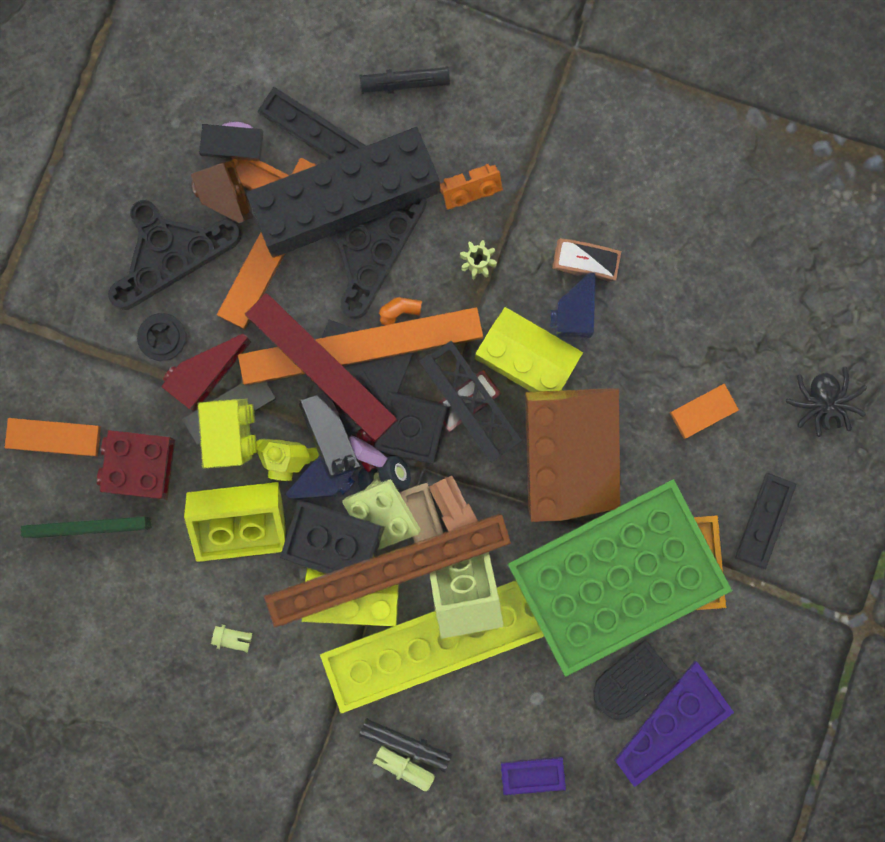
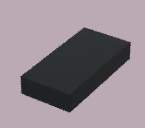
[199,124,263,161]

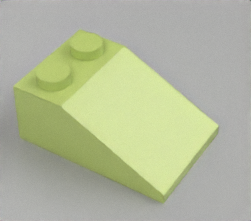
[430,552,504,639]

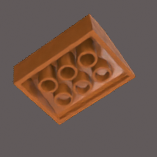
[525,388,620,522]

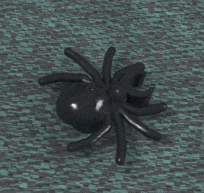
[786,366,867,437]

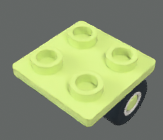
[342,456,421,550]

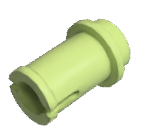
[211,624,252,653]

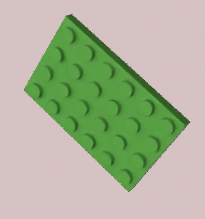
[507,479,732,677]

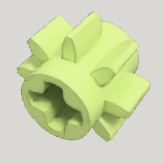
[460,240,497,279]

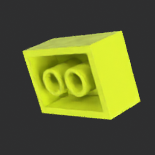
[198,398,257,468]

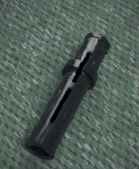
[360,66,450,94]
[359,718,452,773]

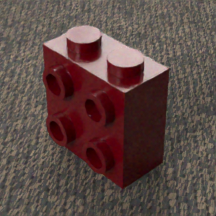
[97,430,175,500]

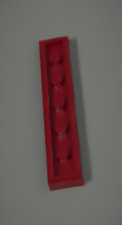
[245,293,397,442]

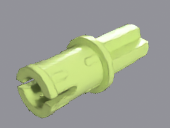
[373,745,435,791]

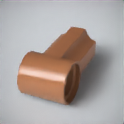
[429,476,478,531]

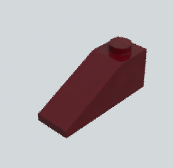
[161,334,251,412]

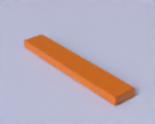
[217,158,315,330]

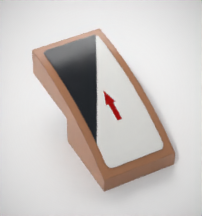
[552,238,621,282]

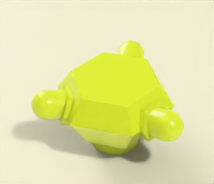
[256,439,320,481]

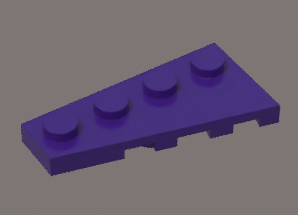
[614,661,734,787]

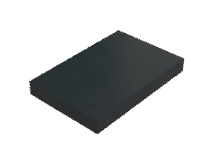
[322,319,414,404]
[280,499,385,574]

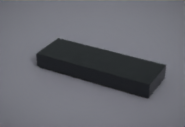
[735,473,797,570]

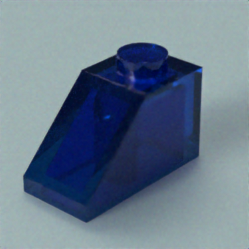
[550,272,595,338]
[285,456,355,500]

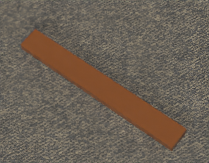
[264,514,511,628]

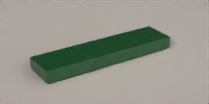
[21,517,152,538]

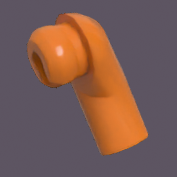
[379,297,422,325]

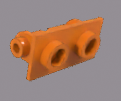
[440,164,503,210]

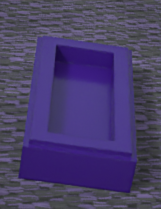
[500,757,566,795]

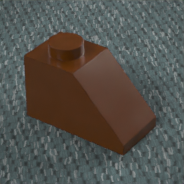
[191,160,254,223]

